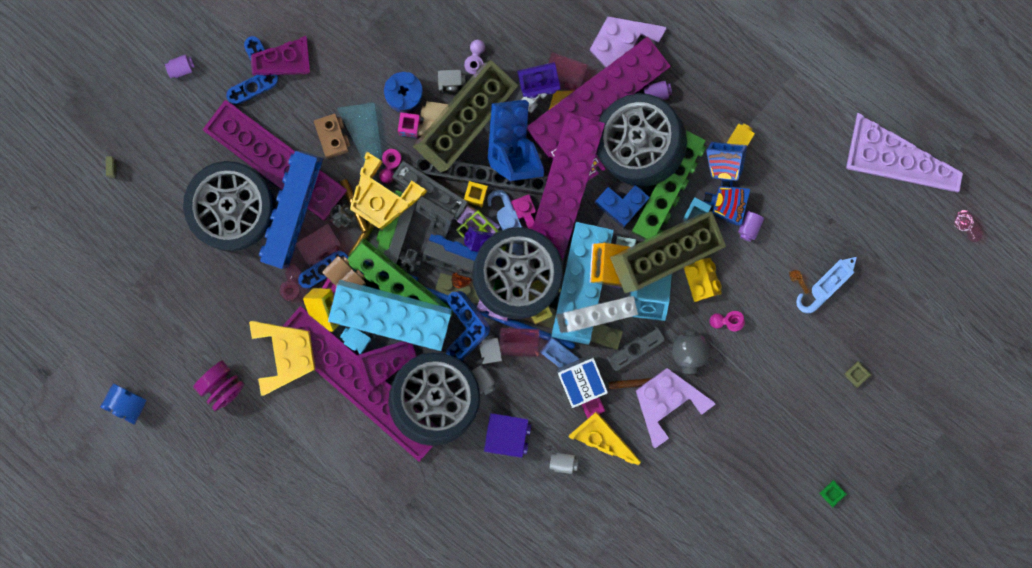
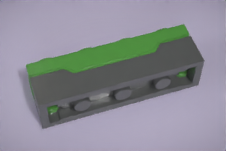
[373,190,418,265]

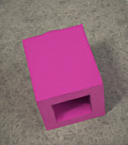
[398,112,421,138]

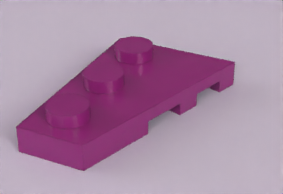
[251,35,310,75]
[356,341,416,393]

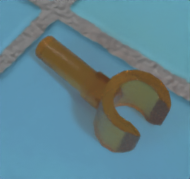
[789,270,810,294]

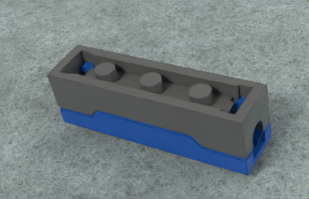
[422,234,503,288]

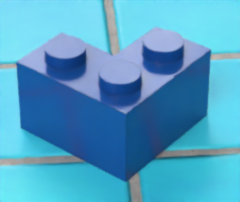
[595,185,650,229]

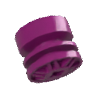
[193,360,245,412]

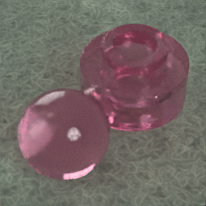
[954,211,983,242]
[280,266,300,301]

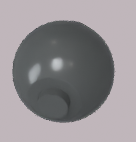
[672,329,710,374]

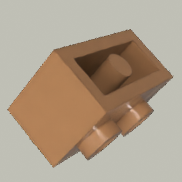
[314,114,350,159]

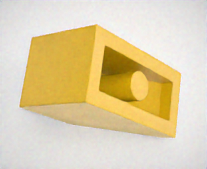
[303,288,340,332]

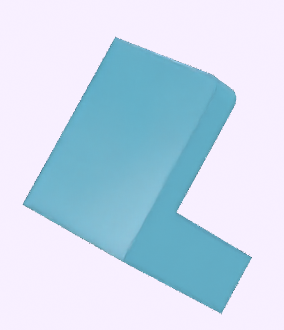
[683,197,711,221]

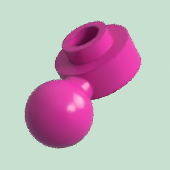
[379,149,402,184]
[709,311,745,331]

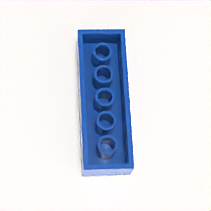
[259,151,324,269]

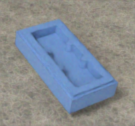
[540,337,579,368]

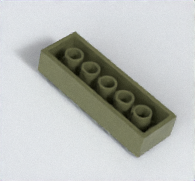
[413,60,518,172]
[610,211,726,293]

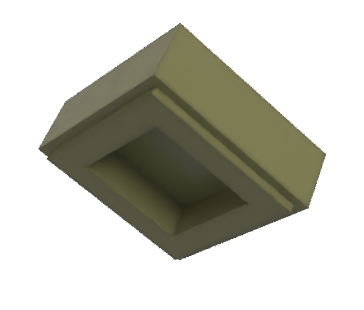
[106,156,116,178]
[844,361,871,388]

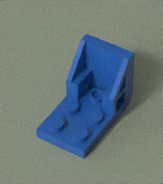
[488,100,544,181]

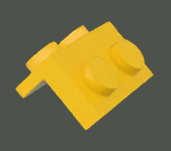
[684,258,722,302]

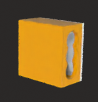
[590,243,630,287]

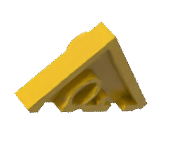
[569,411,641,465]

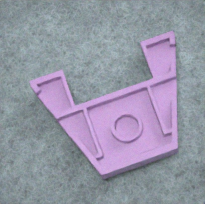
[590,17,666,68]
[635,368,715,448]

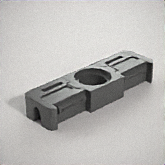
[607,327,664,371]

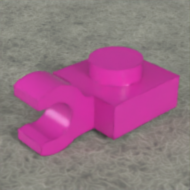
[511,194,536,229]

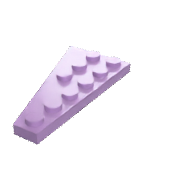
[846,113,963,193]

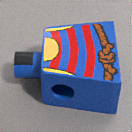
[707,142,747,187]
[703,186,750,226]

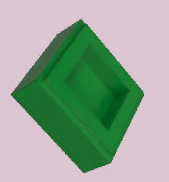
[819,480,847,508]

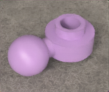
[464,40,485,75]

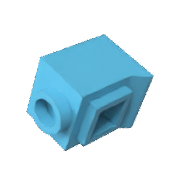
[340,327,372,354]

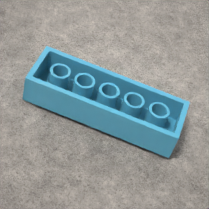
[551,222,613,345]
[328,280,452,351]

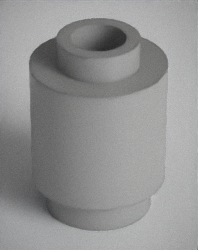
[472,365,496,395]
[550,453,578,474]

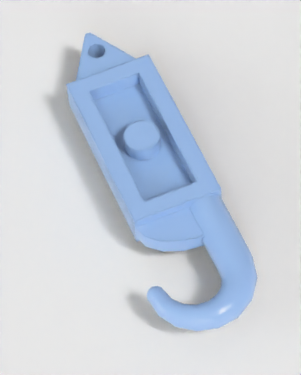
[487,190,524,256]
[796,257,856,313]

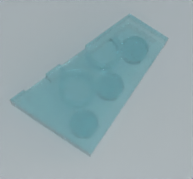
[337,102,382,162]

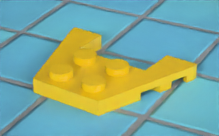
[350,152,427,230]
[249,321,316,396]

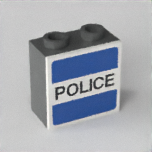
[554,354,608,408]

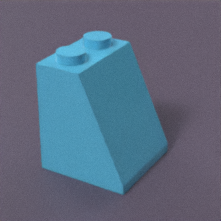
[630,274,672,321]

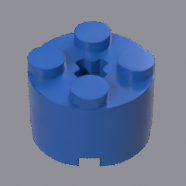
[384,72,423,113]
[100,383,147,425]

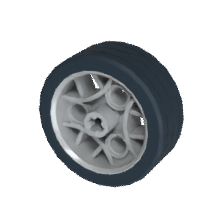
[597,93,687,187]
[183,161,275,251]
[472,227,563,319]
[388,352,480,446]

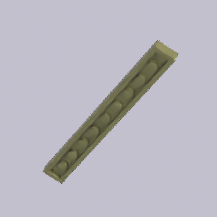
[435,273,623,350]

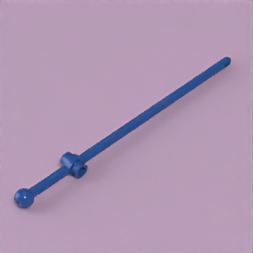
[358,260,575,349]

